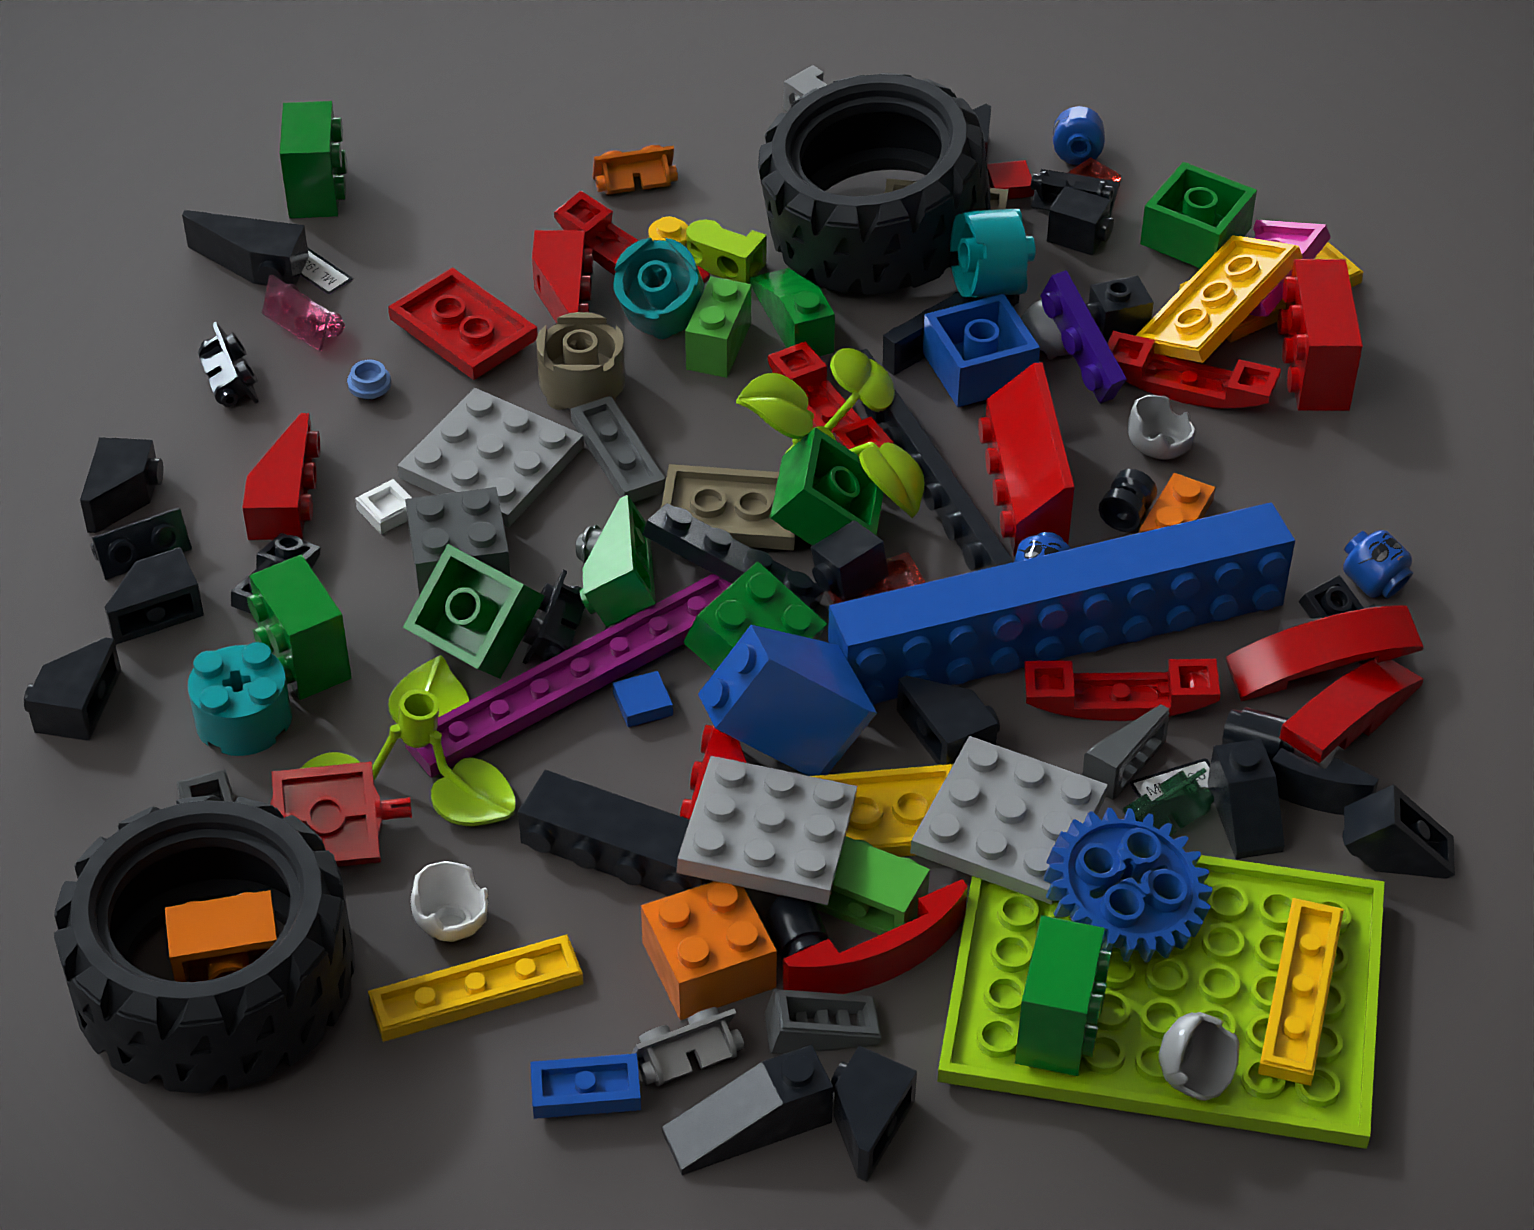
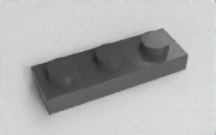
[571,396,666,502]

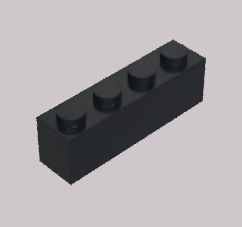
[518,769,713,897]

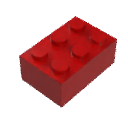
[1277,259,1363,411]

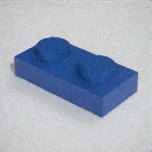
[530,1053,641,1119]

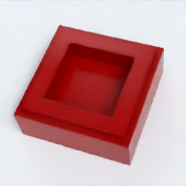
[987,160,1034,199]

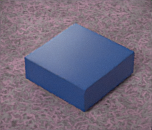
[612,671,673,727]

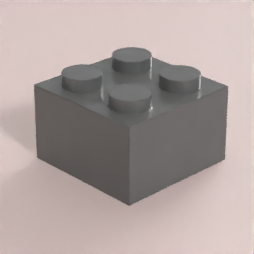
[405,487,511,596]

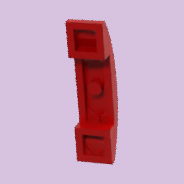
[554,191,710,287]
[1107,331,1281,408]
[768,341,894,456]
[1226,605,1424,702]
[1024,658,1220,721]
[783,879,968,994]

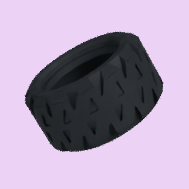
[758,73,991,295]
[54,795,355,1093]

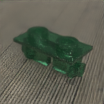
[1121,768,1214,836]

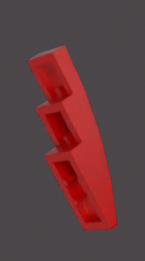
[1279,659,1424,763]

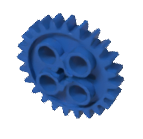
[1044,808,1212,963]

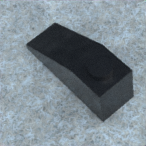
[182,210,309,289]
[662,1045,833,1175]

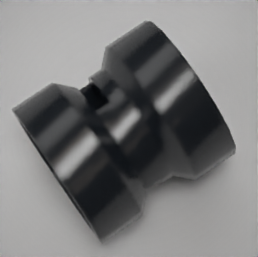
[1098,469,1157,532]

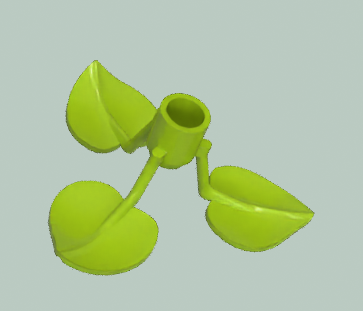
[736,348,925,519]
[301,655,516,826]

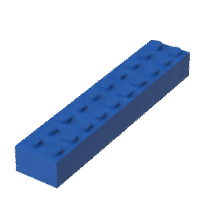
[828,502,1295,705]

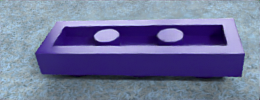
[1040,270,1127,404]

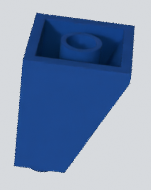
[698,625,877,776]

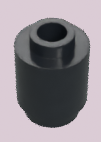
[1222,707,1295,762]
[766,895,829,960]

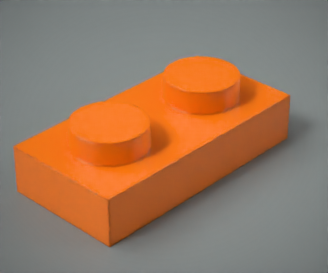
[1139,473,1216,533]

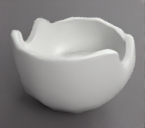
[411,861,488,942]

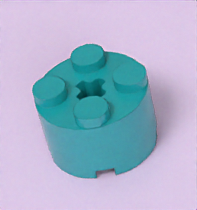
[950,208,1036,298]
[613,238,705,339]
[187,642,292,756]

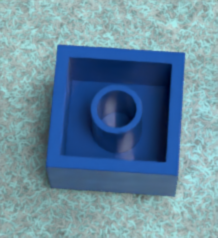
[923,293,1040,407]

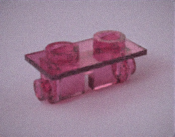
[262,275,345,351]

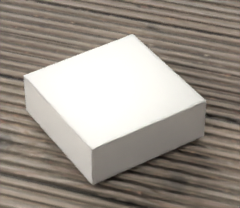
[355,479,412,535]

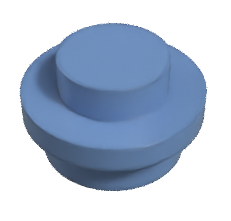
[347,360,391,399]

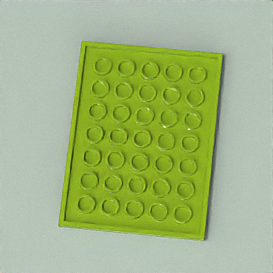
[937,855,1385,1149]

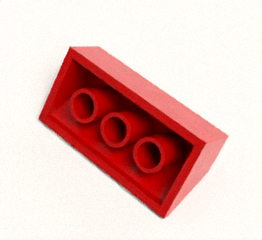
[978,362,1075,556]

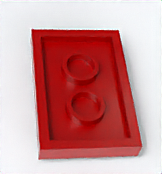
[388,267,538,380]

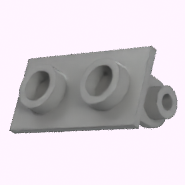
[631,1007,744,1087]

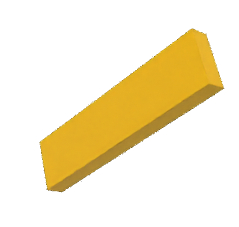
[1258,898,1344,1086]
[368,934,583,1042]

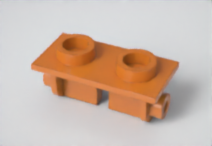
[592,145,678,195]

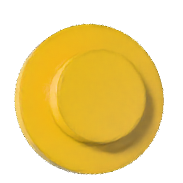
[648,216,688,246]

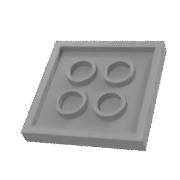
[397,388,584,528]
[910,736,1108,905]
[676,756,857,905]

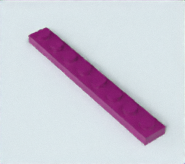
[405,574,732,778]

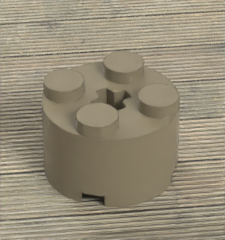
[536,312,625,410]

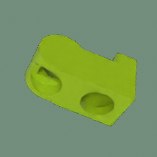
[686,219,767,284]

